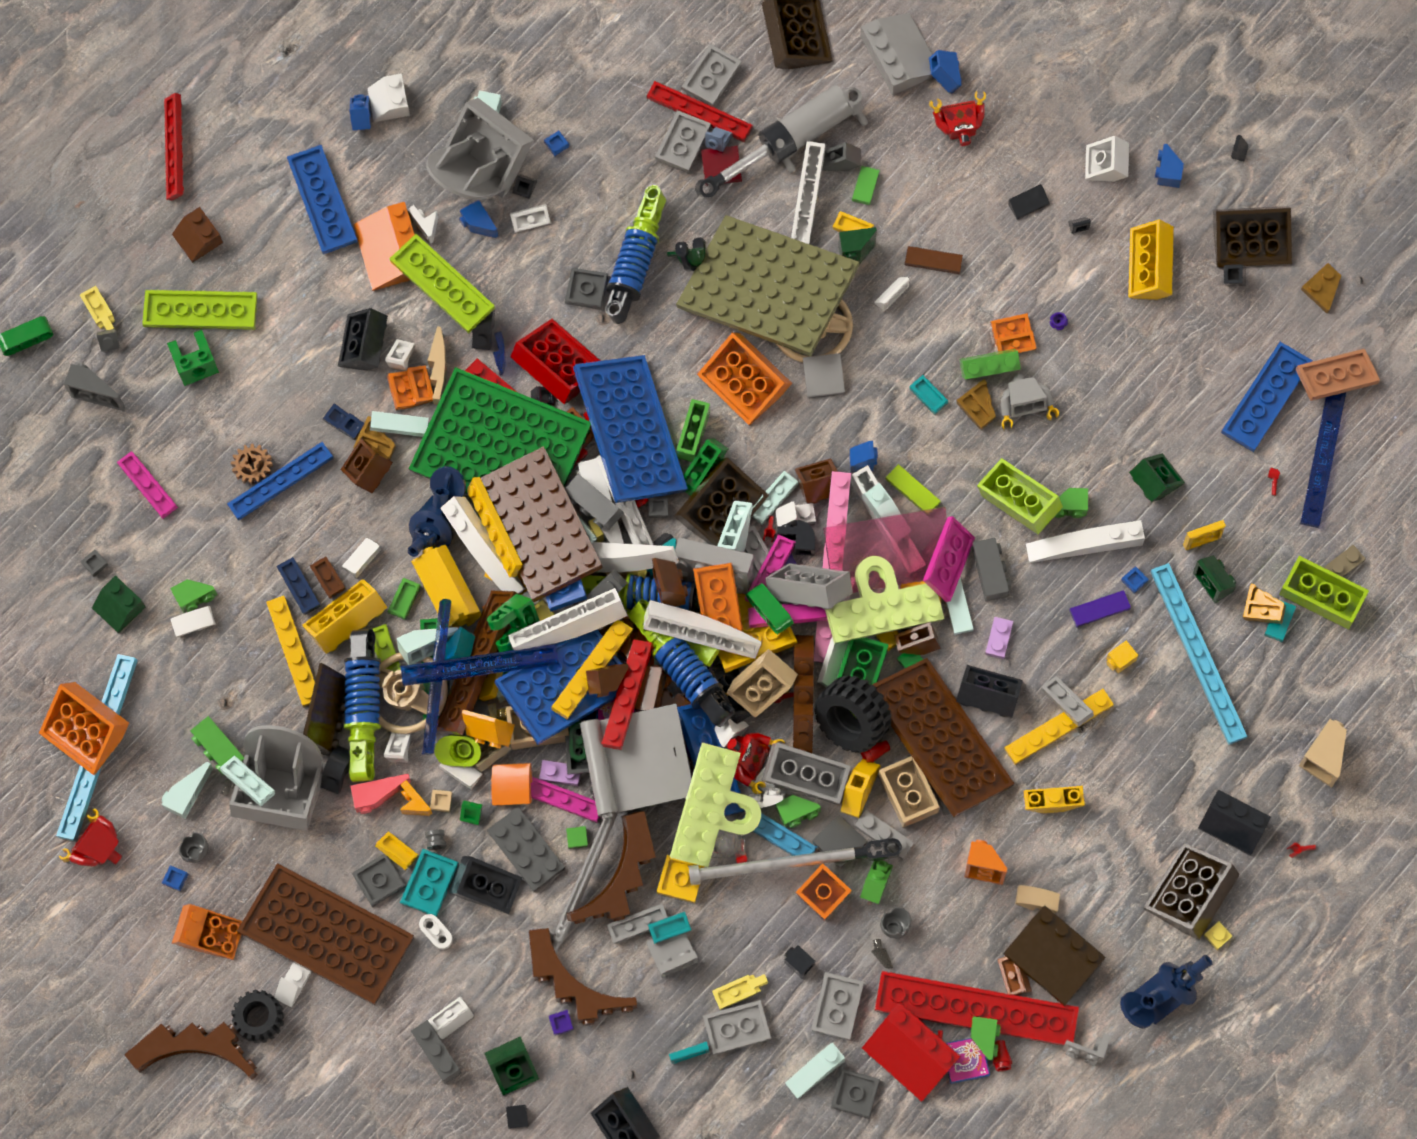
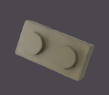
[1324,545,1366,577]
[474,744,512,772]

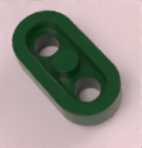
[569,722,587,762]

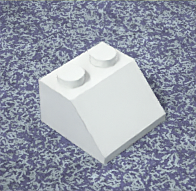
[368,73,410,122]
[1085,136,1129,182]

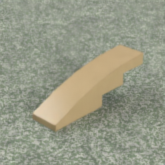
[428,326,447,405]

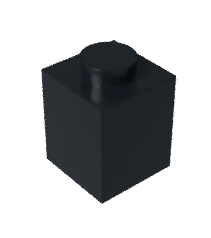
[1224,264,1246,286]
[784,945,815,979]

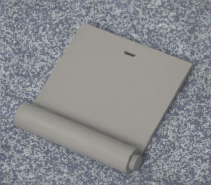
[580,704,692,819]

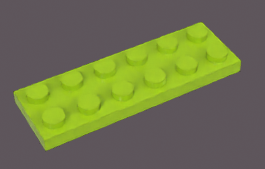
[389,234,495,334]
[142,290,258,330]

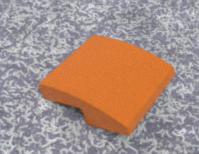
[990,313,1037,353]
[387,365,433,410]
[491,763,532,805]

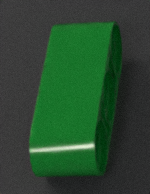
[0,316,54,356]
[745,583,794,635]

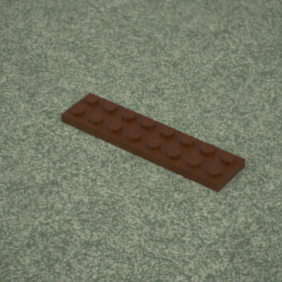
[434,590,520,735]

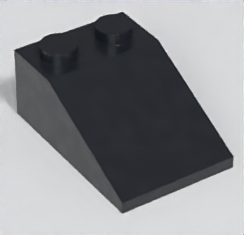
[449,856,522,914]

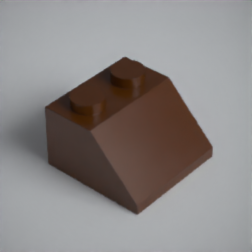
[172,207,223,263]
[340,438,393,493]
[795,458,838,504]
[652,558,688,607]

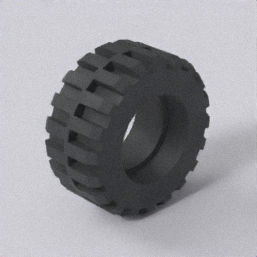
[815,676,891,753]

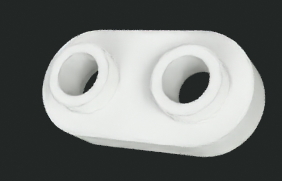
[419,914,453,950]

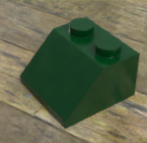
[838,227,877,265]
[1129,453,1185,502]
[1193,555,1236,603]
[92,575,146,634]
[484,1036,539,1096]

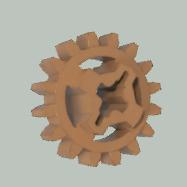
[231,444,273,485]

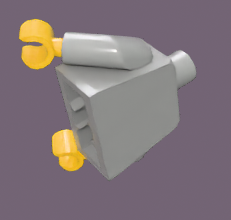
[1001,374,1059,430]

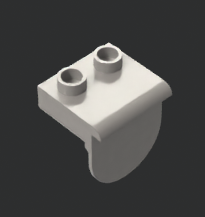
[426,98,534,200]
[229,725,325,831]

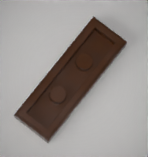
[905,246,963,274]

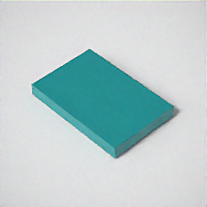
[400,849,459,917]

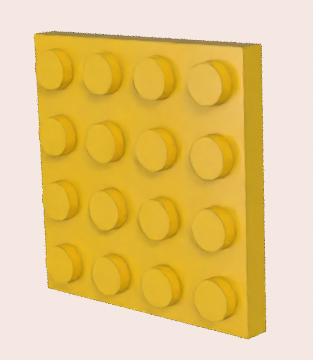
[699,594,797,673]

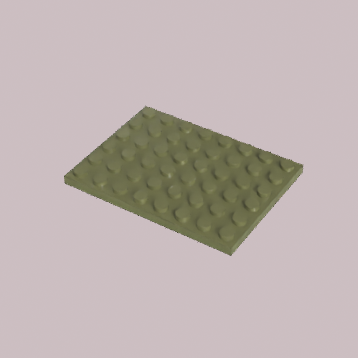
[676,215,860,356]

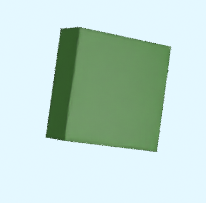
[566,826,588,849]

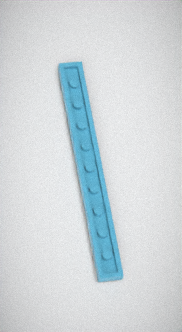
[1151,563,1247,745]
[56,654,138,842]

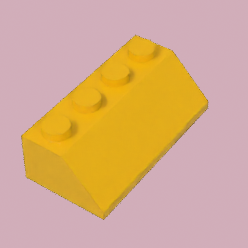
[1128,219,1174,300]
[302,579,388,654]

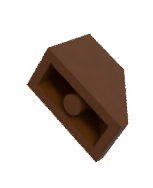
[894,622,941,655]
[586,664,629,697]

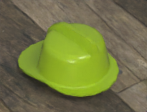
[434,735,481,767]

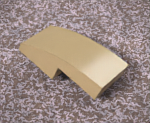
[1015,885,1060,913]

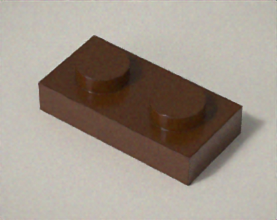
[310,556,346,599]

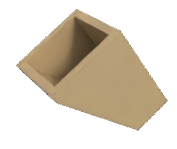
[1299,719,1347,788]

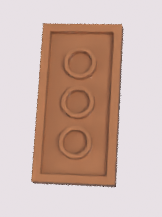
[1295,349,1380,401]

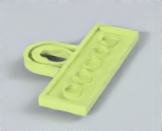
[825,556,945,644]
[670,742,761,867]

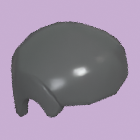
[179,831,208,863]
[880,907,912,939]

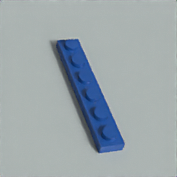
[227,442,334,521]

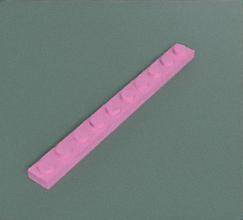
[814,471,851,663]

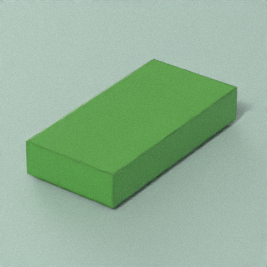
[852,166,880,205]
[387,578,421,620]

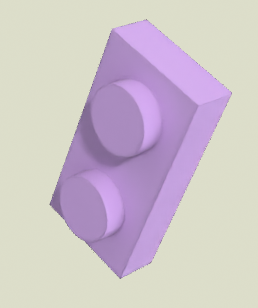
[985,617,1013,659]
[539,760,580,786]

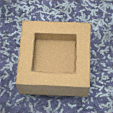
[430,790,453,812]

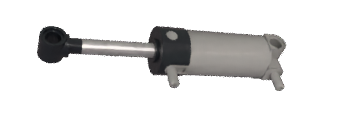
[695,85,868,198]

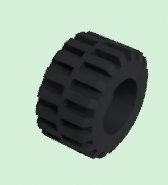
[231,990,285,1043]

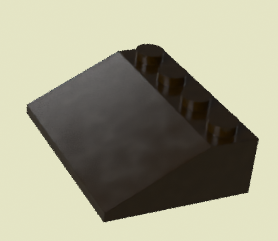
[762,0,833,69]
[1213,206,1292,267]
[674,457,769,546]
[303,663,347,756]
[1143,843,1240,940]
[1003,905,1106,1006]

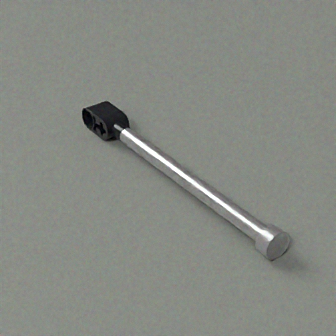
[688,838,902,886]

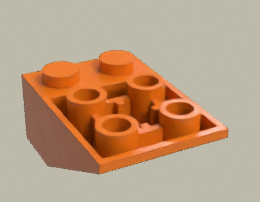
[172,904,242,960]

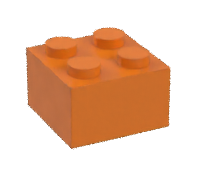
[795,863,852,920]

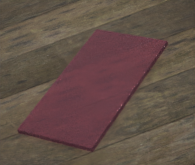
[823,507,947,593]

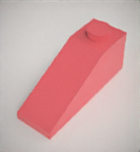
[351,774,411,814]

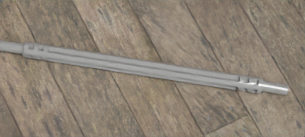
[552,813,618,953]

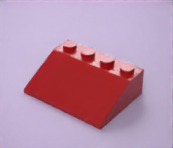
[510,319,601,404]
[862,1002,962,1102]

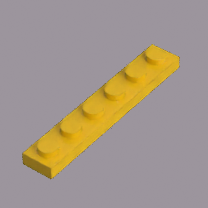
[467,477,523,578]
[266,596,315,708]
[551,620,633,720]
[1004,689,1114,765]

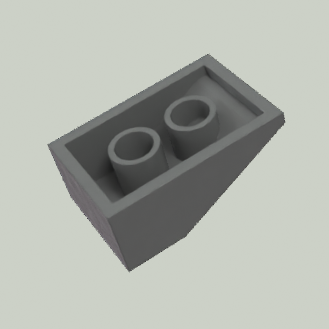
[64,364,126,411]

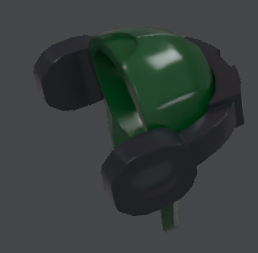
[667,237,706,271]

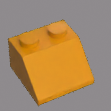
[462,710,515,749]

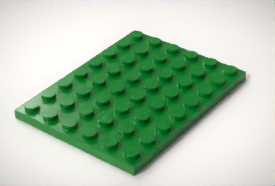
[408,367,591,494]

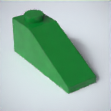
[683,438,729,496]

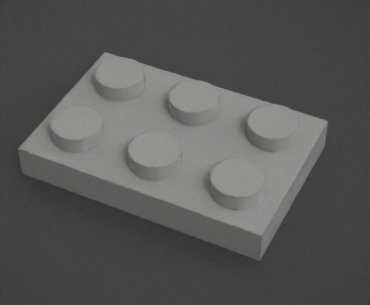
[682,44,742,107]
[655,110,711,173]
[811,972,864,1041]
[703,1000,771,1055]

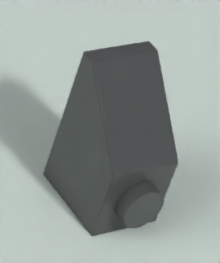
[822,142,861,171]

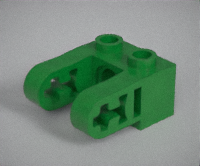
[167,330,219,386]
[487,594,540,654]

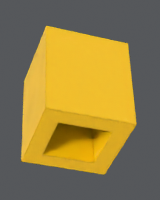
[1106,640,1138,674]

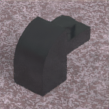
[472,309,495,350]
[777,520,815,556]
[321,745,356,794]

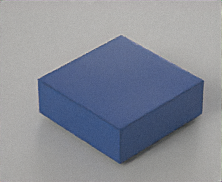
[544,131,570,156]
[1121,566,1149,594]
[162,865,189,892]

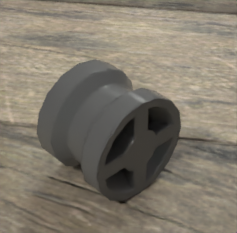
[425,829,446,850]

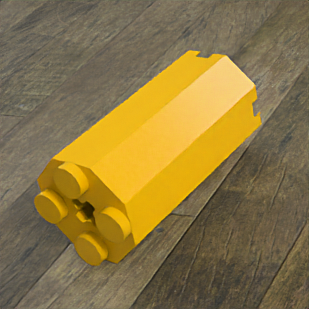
[411,545,481,629]

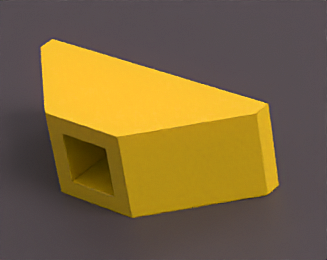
[841,759,881,818]
[1023,786,1085,813]

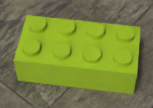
[977,458,1063,534]
[1279,556,1369,630]

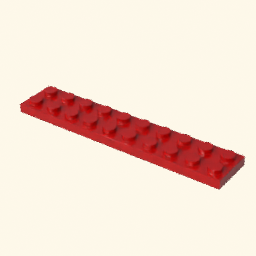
[875,971,1079,1046]

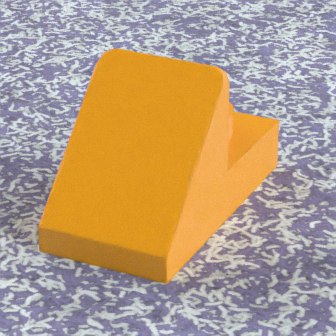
[400,780,433,816]

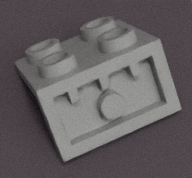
[647,933,698,978]
[1062,1033,1111,1066]

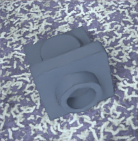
[705,127,732,152]

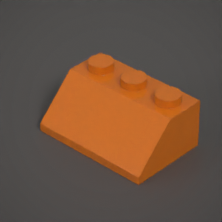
[964,840,1007,885]

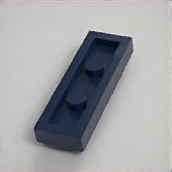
[276,557,321,615]

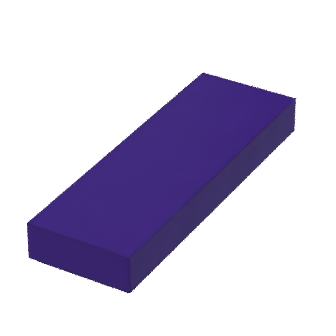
[1069,590,1131,628]

